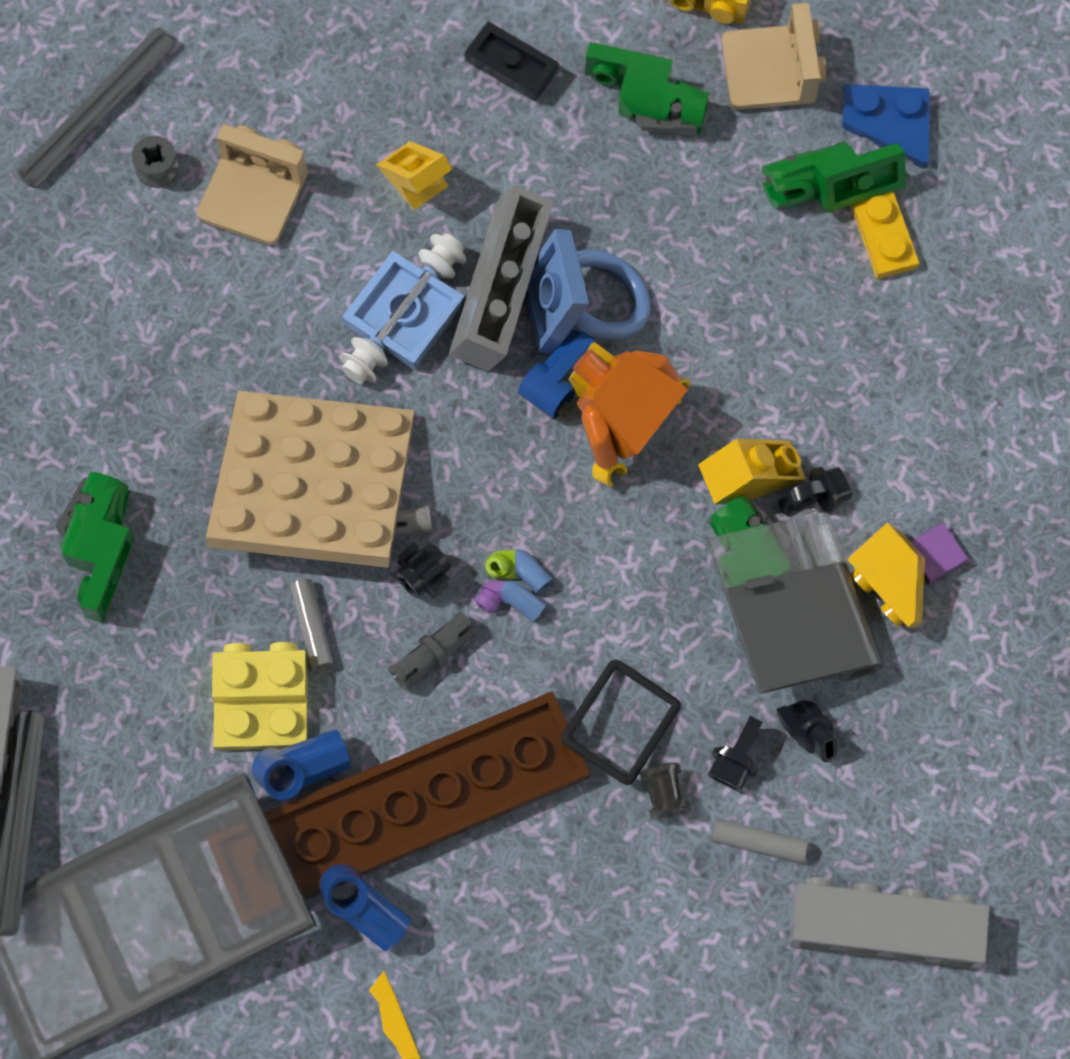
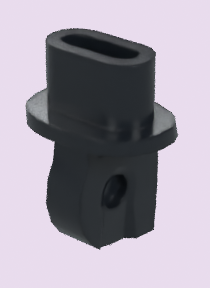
[778,466,852,514]
[776,700,838,763]
[708,716,763,792]

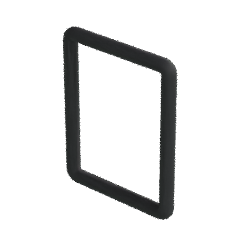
[561,659,680,785]

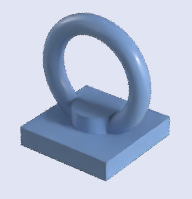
[525,229,651,353]

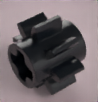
[395,542,452,599]

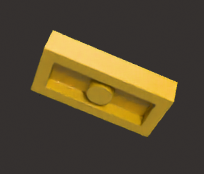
[850,191,919,280]

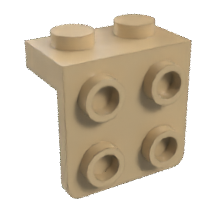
[721,2,826,110]
[197,123,308,245]

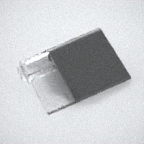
[707,508,883,694]

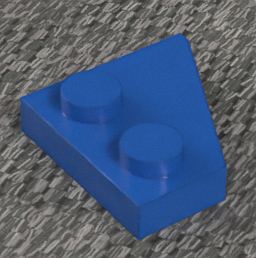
[842,84,930,168]

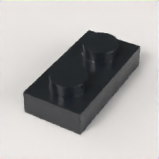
[464,21,559,102]

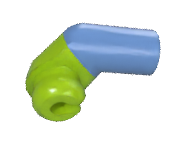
[485,550,553,595]

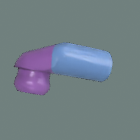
[475,581,546,622]

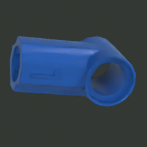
[518,329,596,420]
[252,729,350,800]
[320,864,412,952]

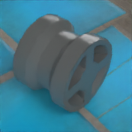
[132,136,179,188]

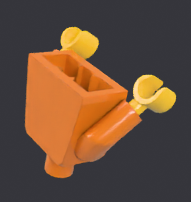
[572,349,691,487]

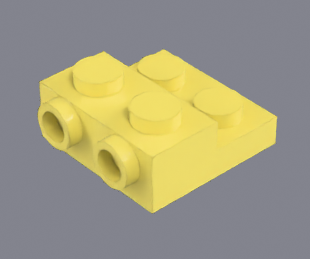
[212,642,308,750]

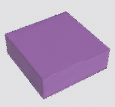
[910,522,968,585]

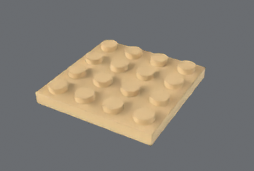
[206,391,414,568]

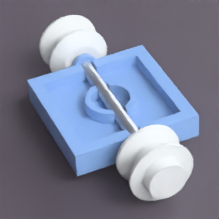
[339,233,467,384]

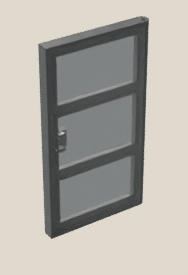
[0,772,317,1059]

